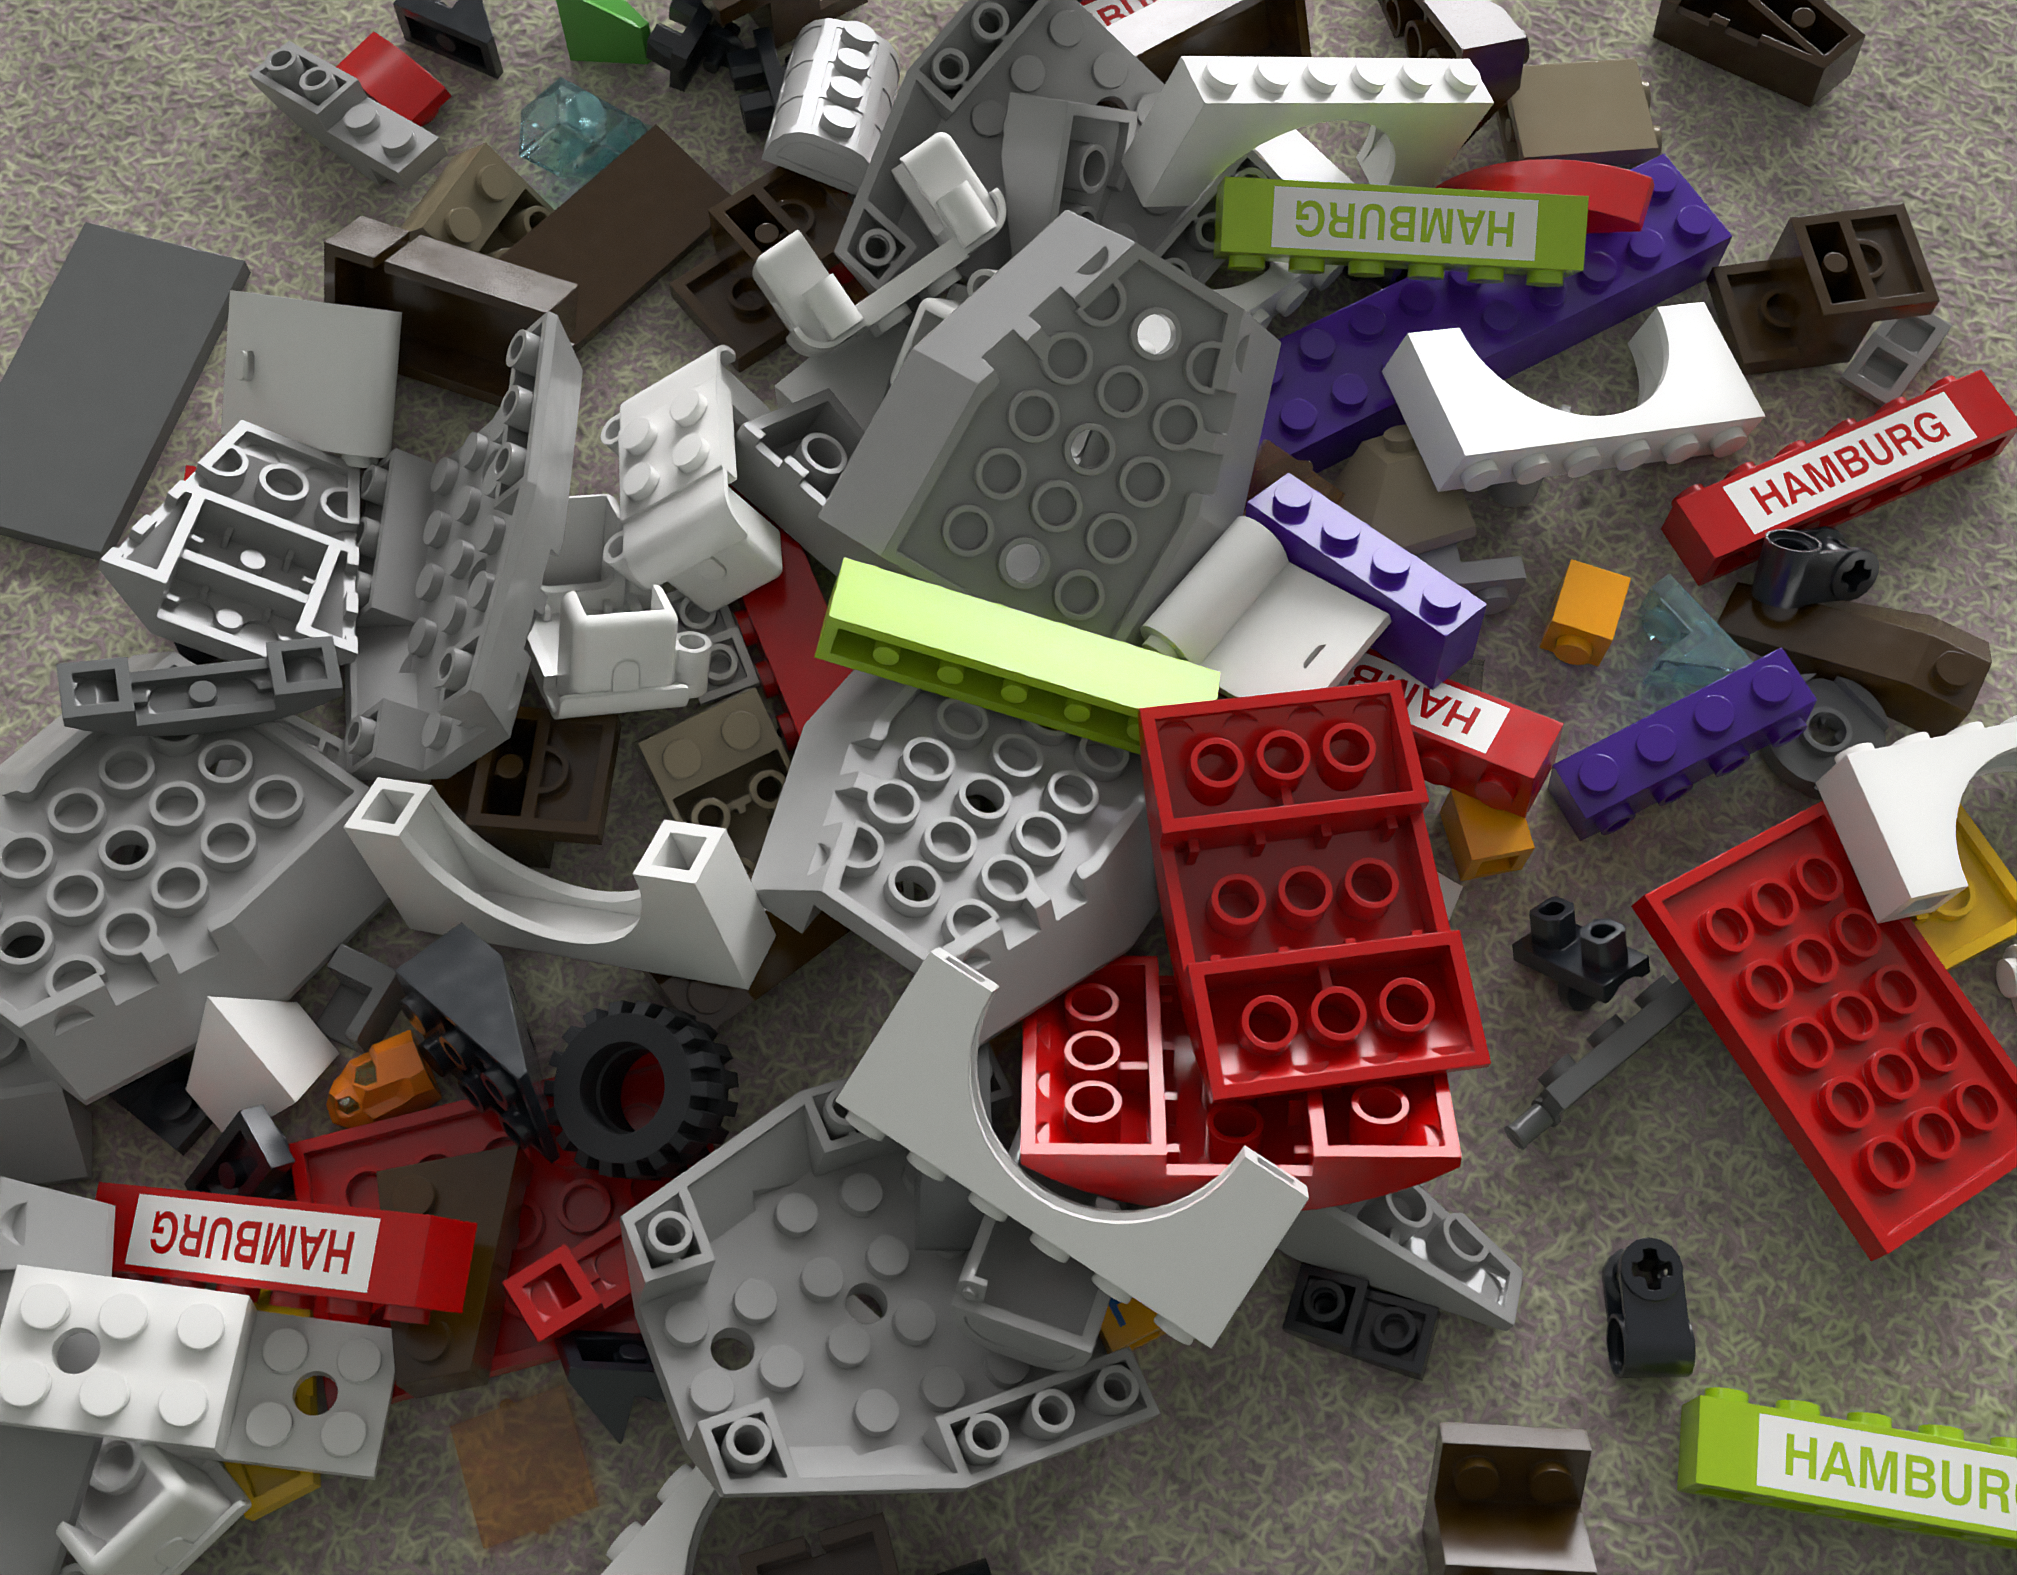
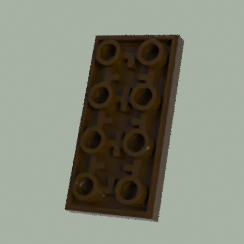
[498,124,731,354]

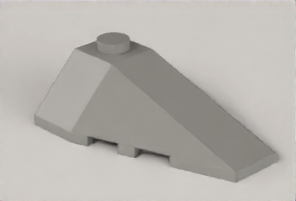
[1001,92,1138,258]
[1277,1182,1524,1331]

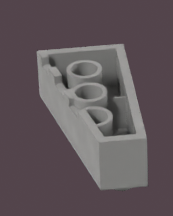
[730,388,925,582]

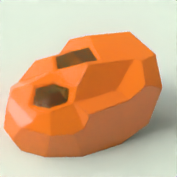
[326,1030,442,1128]

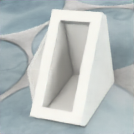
[185,996,339,1133]

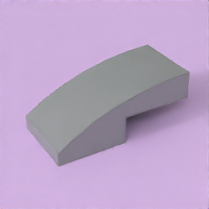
[1839,313,1952,407]

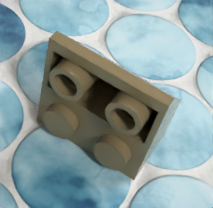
[400,142,555,259]

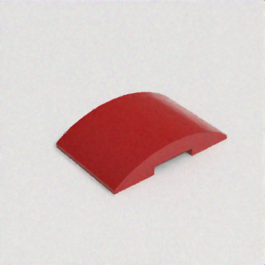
[1138,680,1491,1104]
[1020,956,1462,1211]

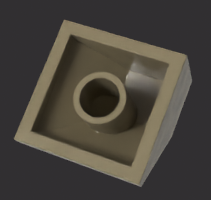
[1325,425,1477,555]

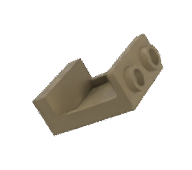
[1496,58,1662,169]

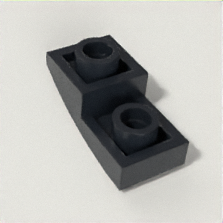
[1282,1262,1441,1381]

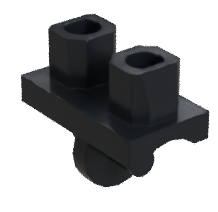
[646,0,745,92]
[726,26,790,133]
[1512,896,1650,1012]

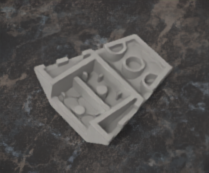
[98,419,360,665]

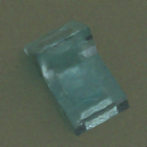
[1636,574,1753,692]

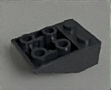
[395,922,560,1164]

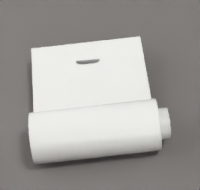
[221,290,402,468]
[1140,516,1392,698]

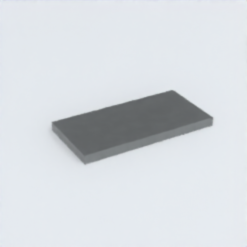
[0,222,251,561]

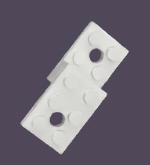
[0,1265,396,1480]

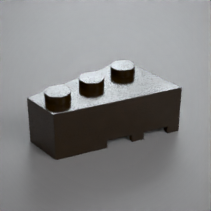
[1653,0,1866,108]
[376,1144,534,1399]

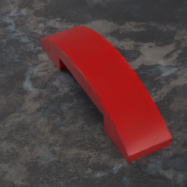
[1435,159,1655,234]
[502,1160,701,1345]

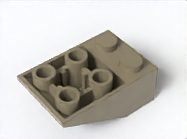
[632,688,791,873]

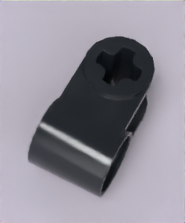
[1751,526,1880,609]
[1602,1237,1696,1378]

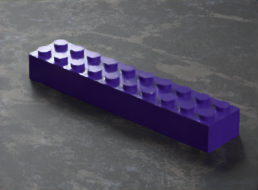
[1244,153,1733,509]

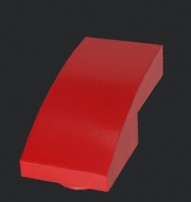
[336,31,451,127]

